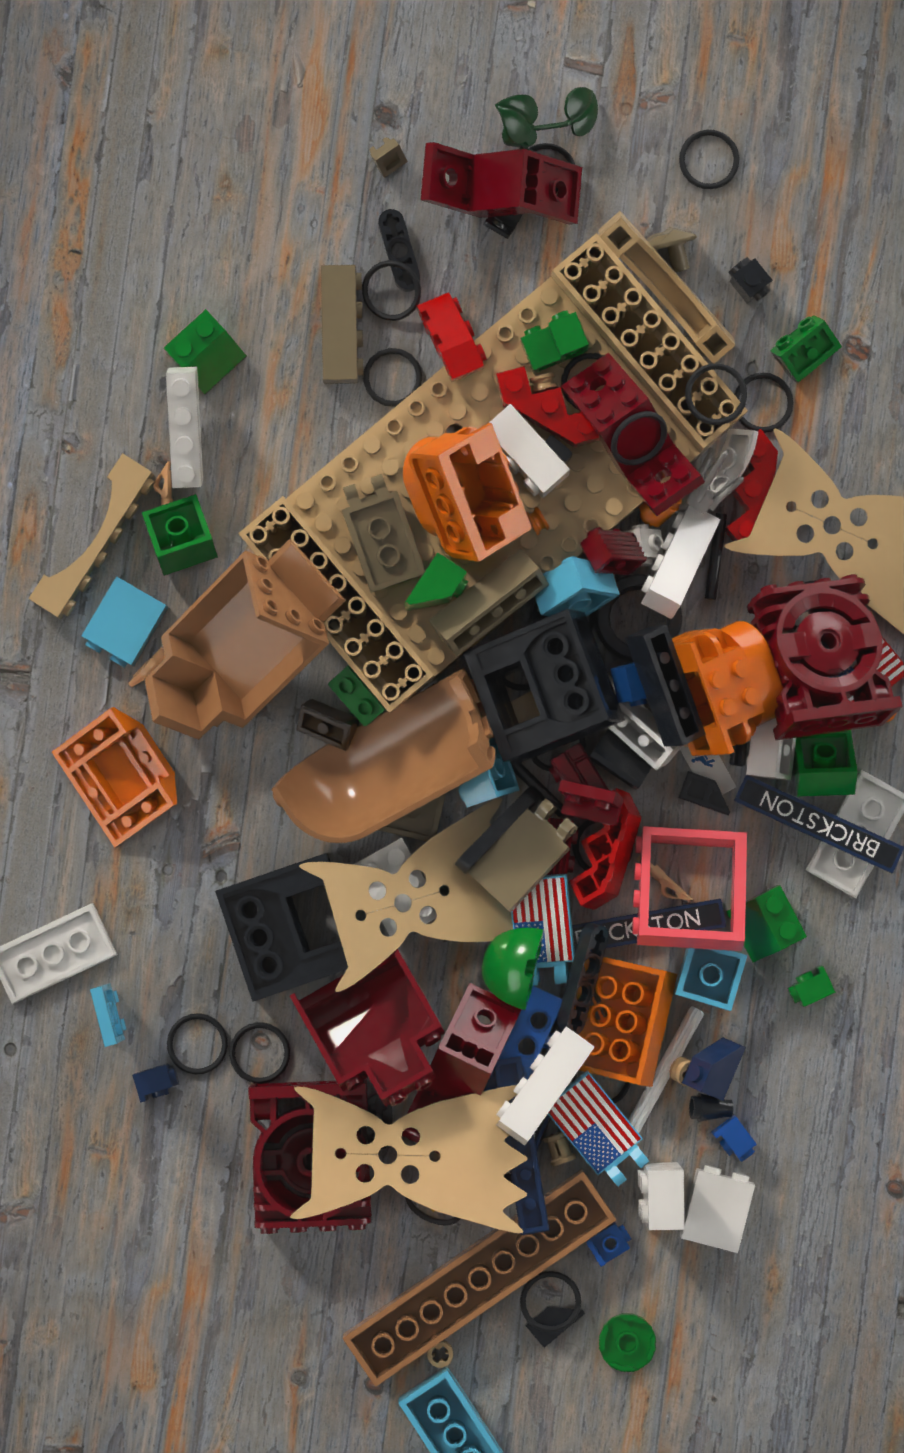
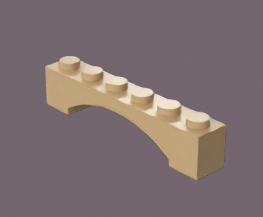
[598,211,735,364]
[28,453,155,619]

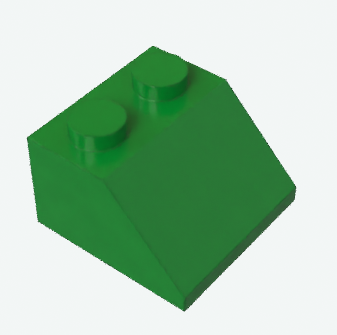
[164,309,247,395]
[141,494,218,576]
[404,552,469,611]
[794,730,858,797]
[726,885,807,963]

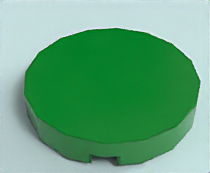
[599,1313,656,1372]

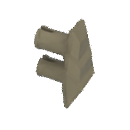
[646,227,697,272]

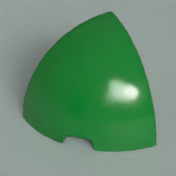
[481,928,544,1010]

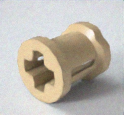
[543,1131,576,1166]

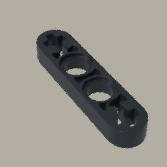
[455,787,541,874]
[557,923,609,1034]

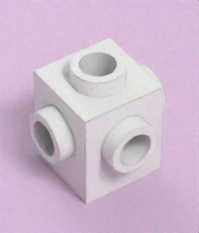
[623,524,663,567]

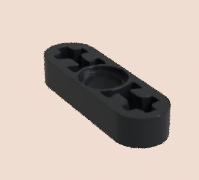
[378,209,420,292]

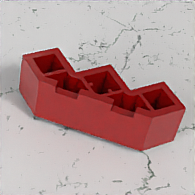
[417,292,487,382]
[496,366,600,448]
[725,429,778,541]
[569,788,642,910]

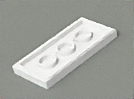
[805,770,904,898]
[0,903,118,1004]

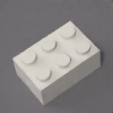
[489,404,570,498]
[353,838,436,936]
[638,1162,685,1230]

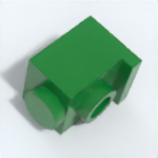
[788,965,836,1007]

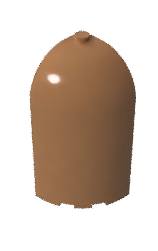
[271,668,495,843]

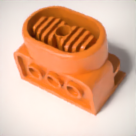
[403,423,532,562]
[672,621,783,756]

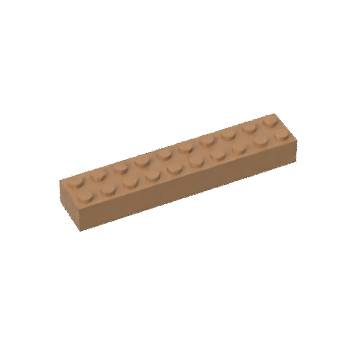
[342,1169,616,1387]

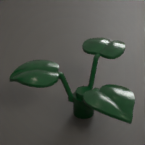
[495,87,598,193]

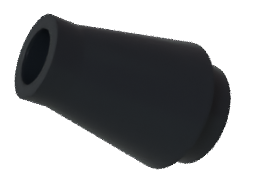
[689,1093,733,1122]

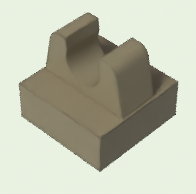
[369,137,408,178]

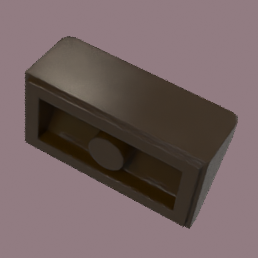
[296,699,359,751]

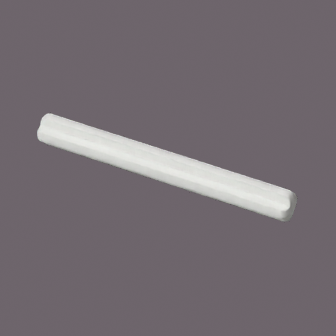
[628,1006,704,1133]

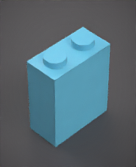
[82,576,169,668]

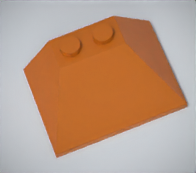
[52,707,177,848]

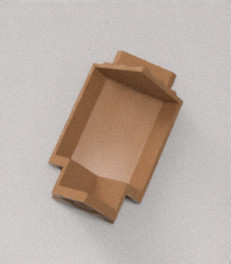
[144,539,346,740]

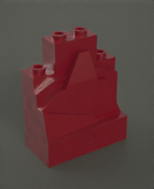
[290,949,445,1107]

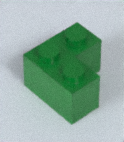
[520,310,589,374]

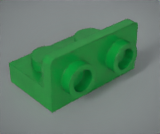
[770,315,842,382]
[328,665,386,726]

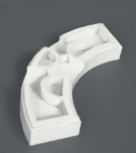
[677,429,758,512]

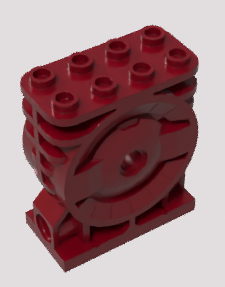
[747,574,903,741]
[248,1079,372,1234]

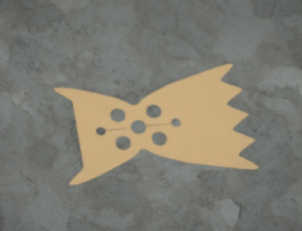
[724,429,904,635]
[299,798,513,992]
[290,1085,528,1233]

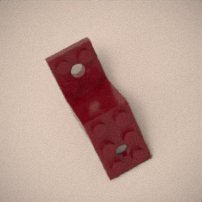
[421,142,583,225]
[561,352,705,516]
[402,983,522,1154]

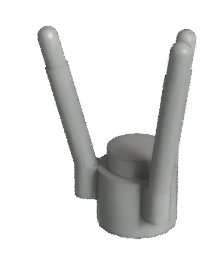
[686,448,744,514]

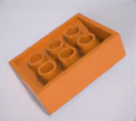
[570,957,678,1087]

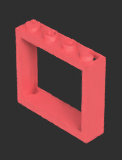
[632,826,747,951]

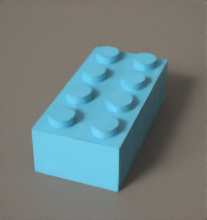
[398,1366,504,1453]

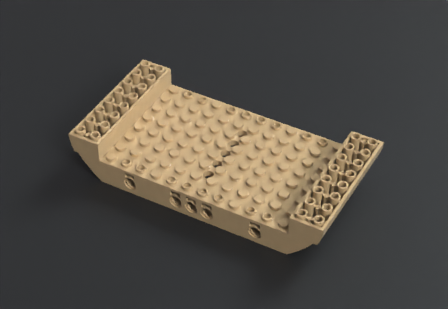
[238,233,748,713]

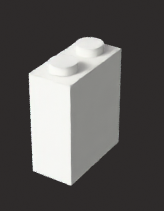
[680,1165,755,1253]

